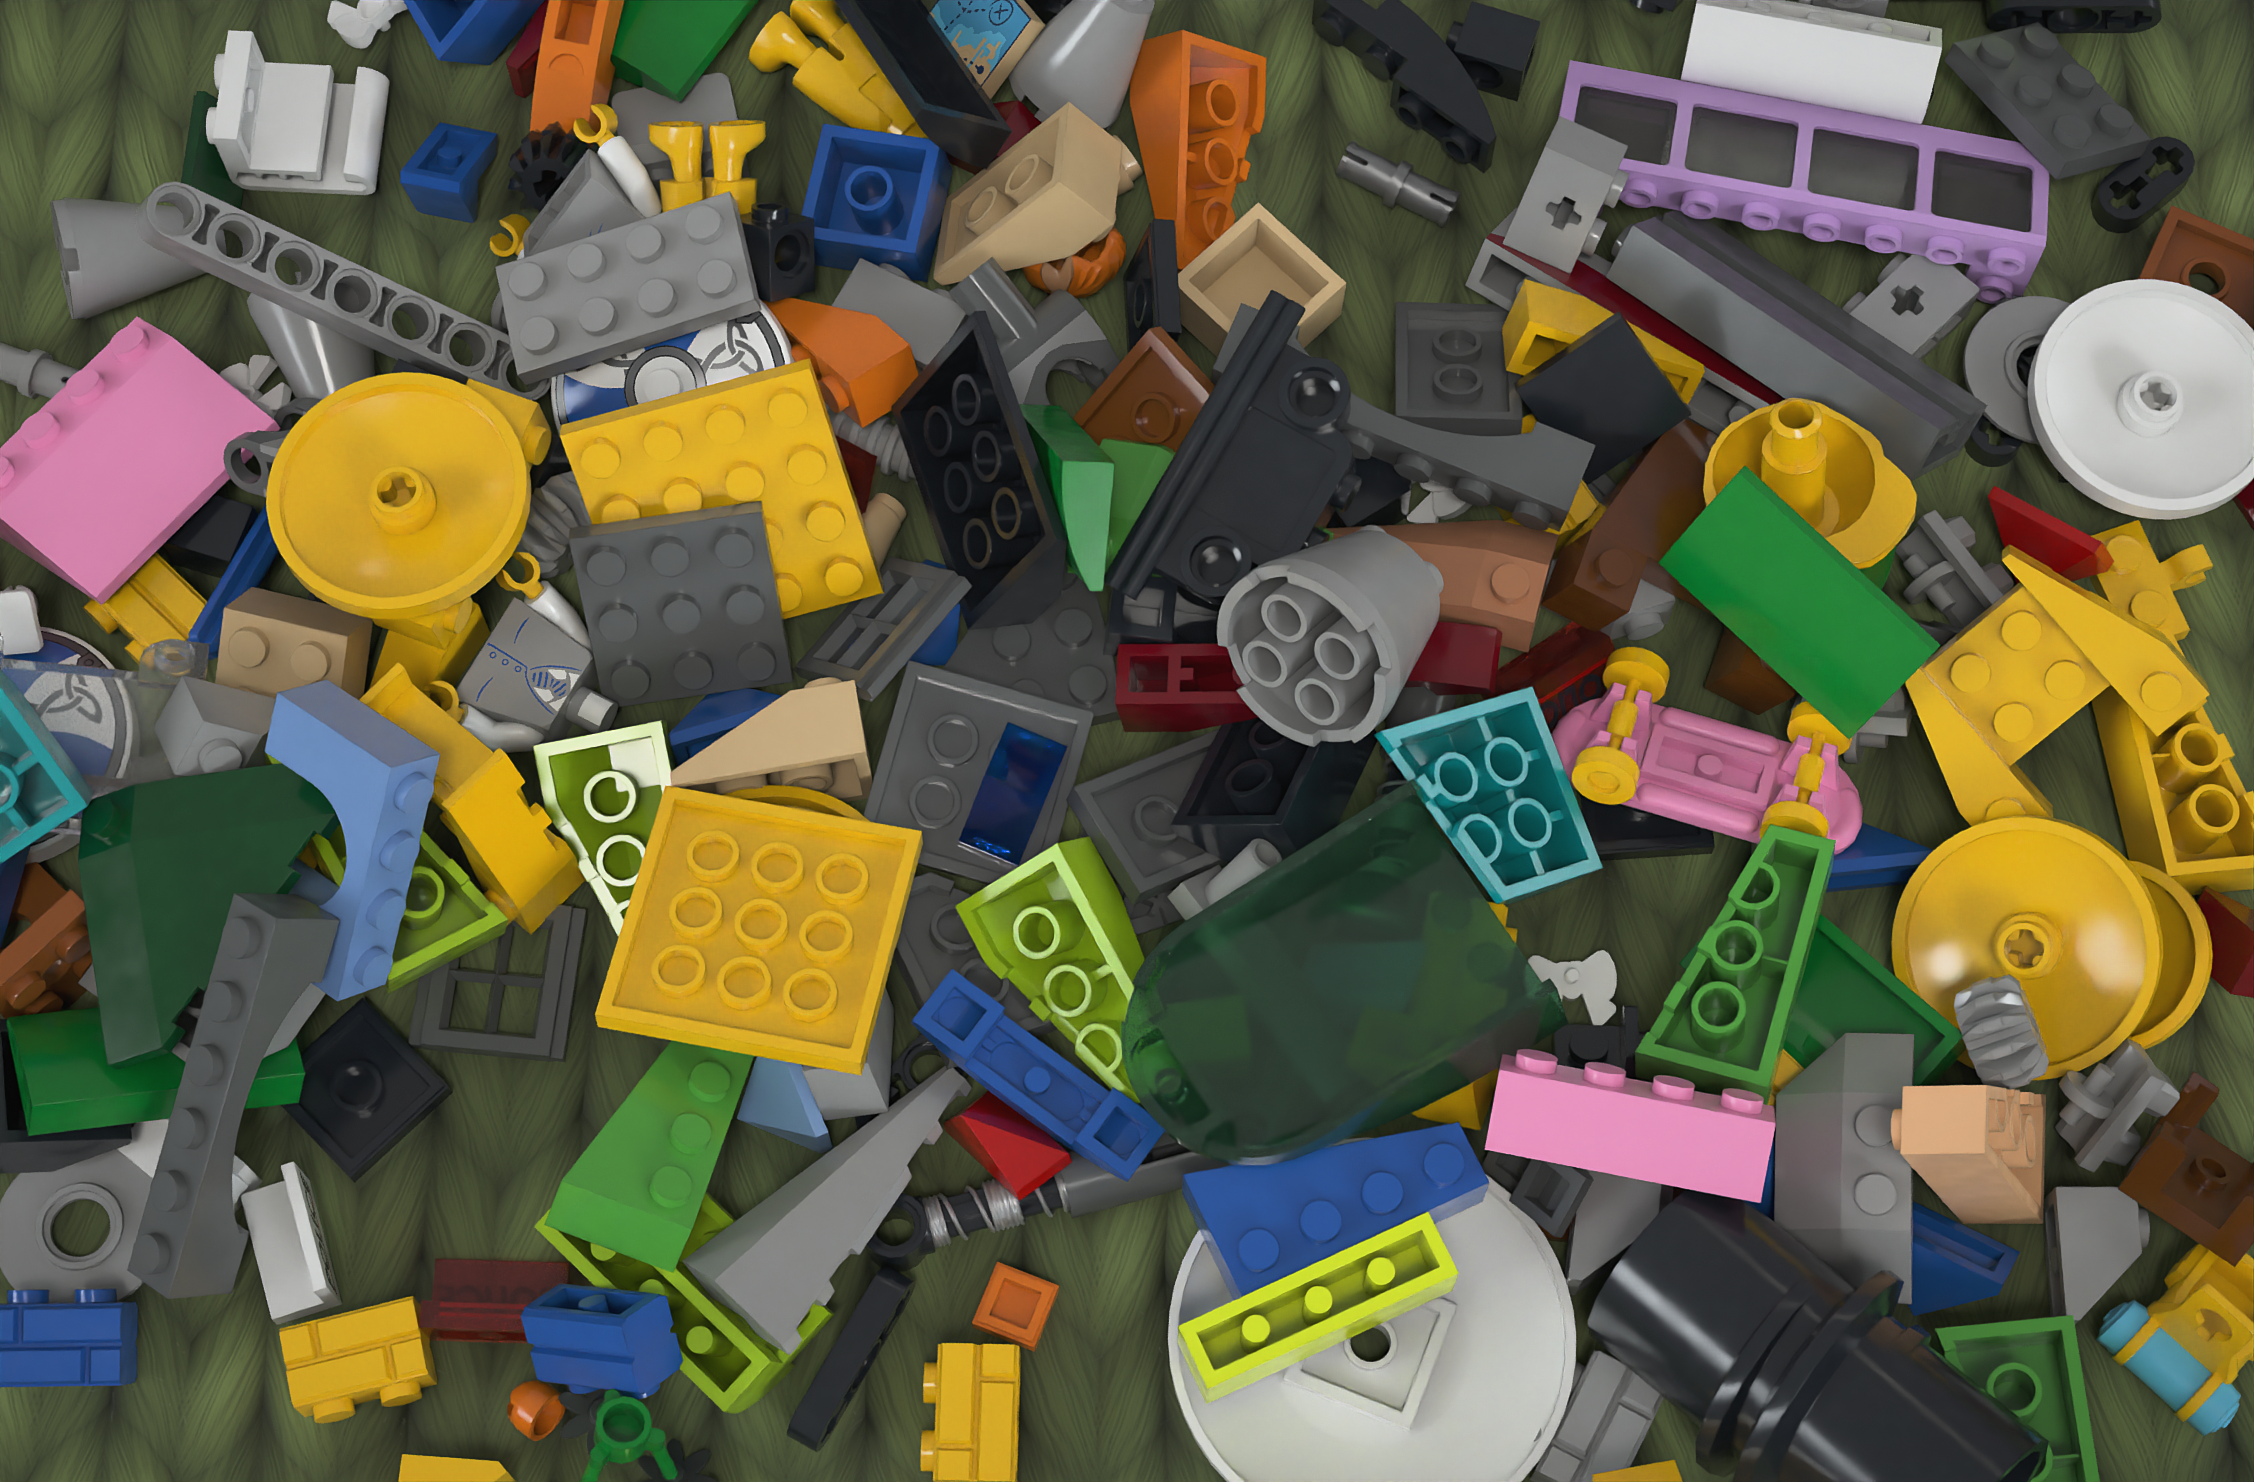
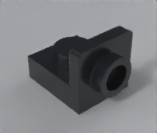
[1552,1005,1649,1080]

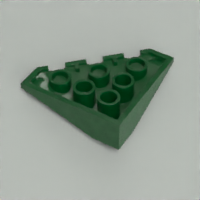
[78,763,340,1070]

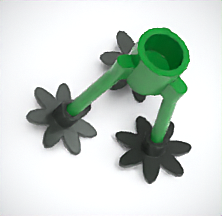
[558,1389,717,1482]

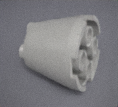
[1217,525,1444,747]

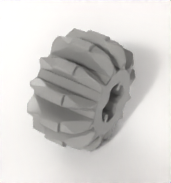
[513,471,592,579]
[1953,974,2049,1089]

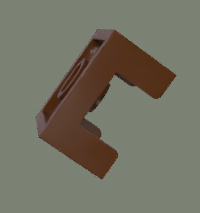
[2118,1071,2254,1267]

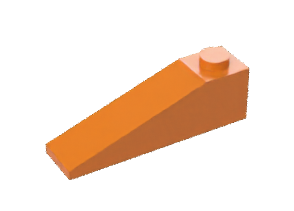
[1129,30,1267,273]

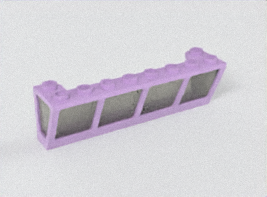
[1558,60,2049,304]

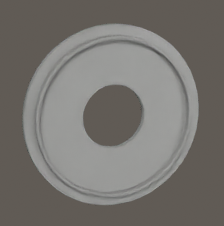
[1963,296,2071,445]
[0,1149,153,1303]

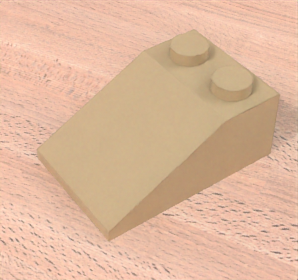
[933,102,1122,286]
[669,677,873,802]

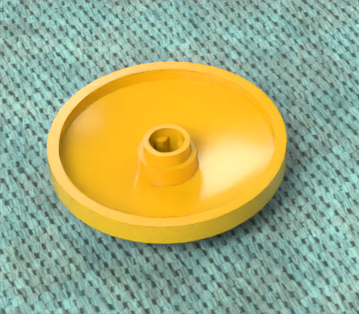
[266,372,531,620]
[1891,815,2163,1080]

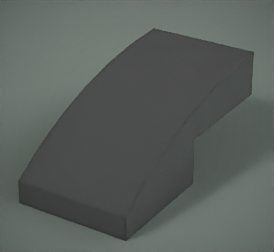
[1481,1151,1594,1238]

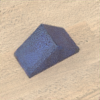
[958,722,1068,866]

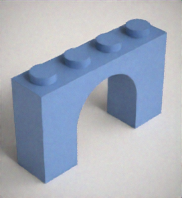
[265,680,440,1001]

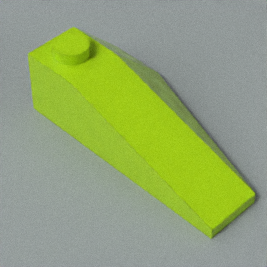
[533,721,676,937]
[955,836,1188,1104]

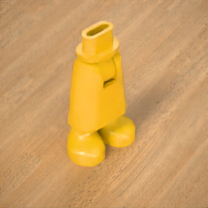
[748,0,929,139]
[648,120,766,215]

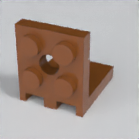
[2138,205,2254,330]
[0,862,93,1019]

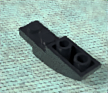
[1312,0,1497,173]

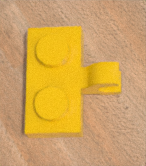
[2089,520,2213,641]

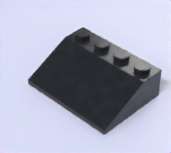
[891,310,1067,630]

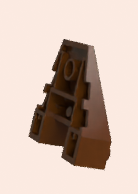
[1541,419,1796,715]

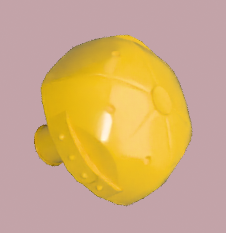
[1703,398,1917,569]

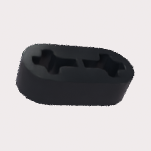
[2091,136,2195,234]

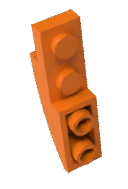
[530,0,624,145]

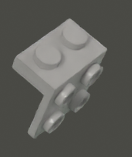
[611,73,750,198]

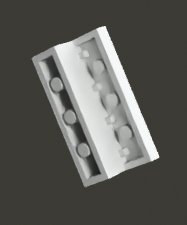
[1680,0,1942,124]

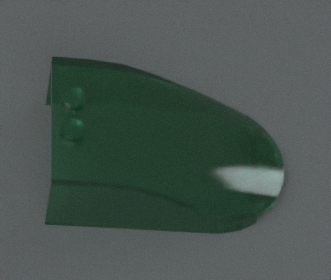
[1121,779,1568,1165]

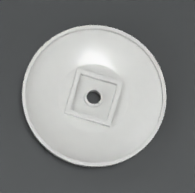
[1168,1138,1576,1482]

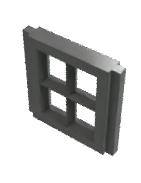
[793,556,972,702]
[408,905,588,1062]

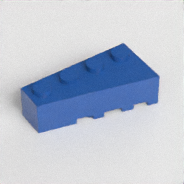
[1182,1122,1490,1300]

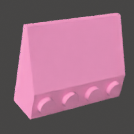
[0,317,281,605]
[1485,1049,1776,1203]

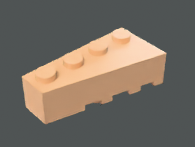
[1891,1085,2046,1224]

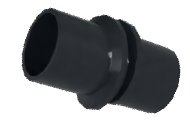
[1588,1189,2049,1482]

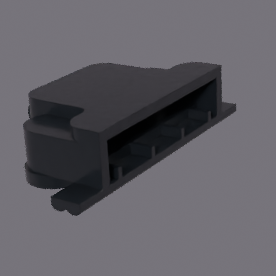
[1104,290,1362,605]

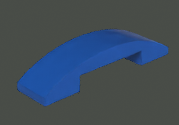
[911,969,1168,1182]

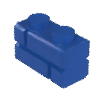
[520,1283,683,1400]
[0,1288,138,1387]

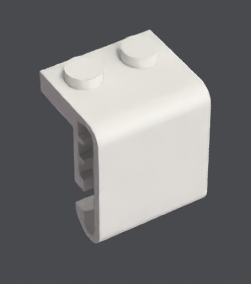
[206,30,390,195]

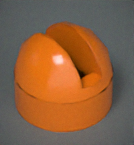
[507,1380,566,1441]

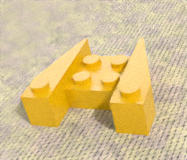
[1905,544,2210,826]
[359,663,585,935]

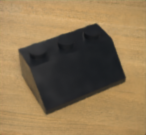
[1170,718,1378,879]

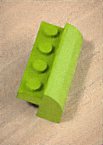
[534,1191,835,1414]

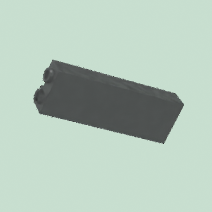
[1606,210,1988,481]

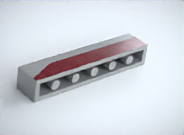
[1465,208,1785,435]

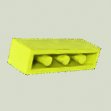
[1177,1212,1459,1404]

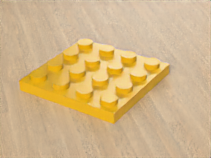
[560,358,883,619]
[595,785,923,1076]

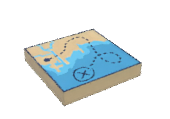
[929,0,1045,100]

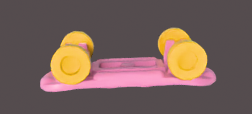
[1551,647,1863,855]

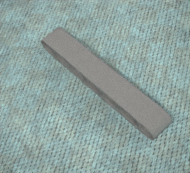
[135,181,552,401]

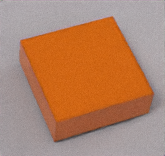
[972,1262,1060,1352]

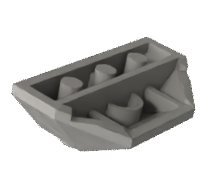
[1774,1033,1914,1305]

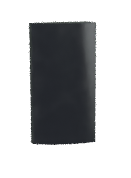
[834,0,1012,169]

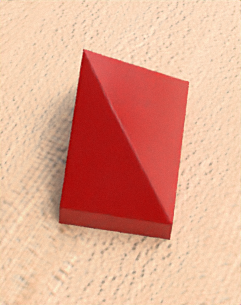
[1988,486,2114,584]
[943,1090,1072,1201]

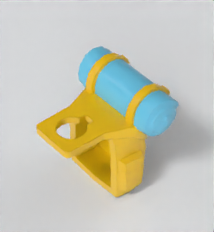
[2096,1243,2254,1436]

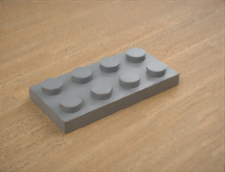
[495,191,762,385]

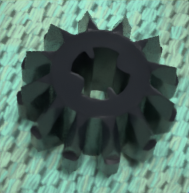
[508,121,600,213]

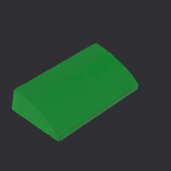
[610,0,759,102]
[1019,404,1115,592]
[1658,466,1940,739]
[1678,913,1967,1086]
[7,1007,305,1136]

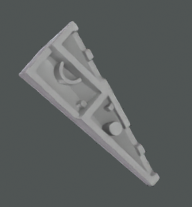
[683,1066,972,1355]

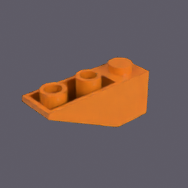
[761,297,919,428]

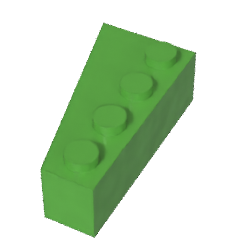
[1635,824,1836,1105]

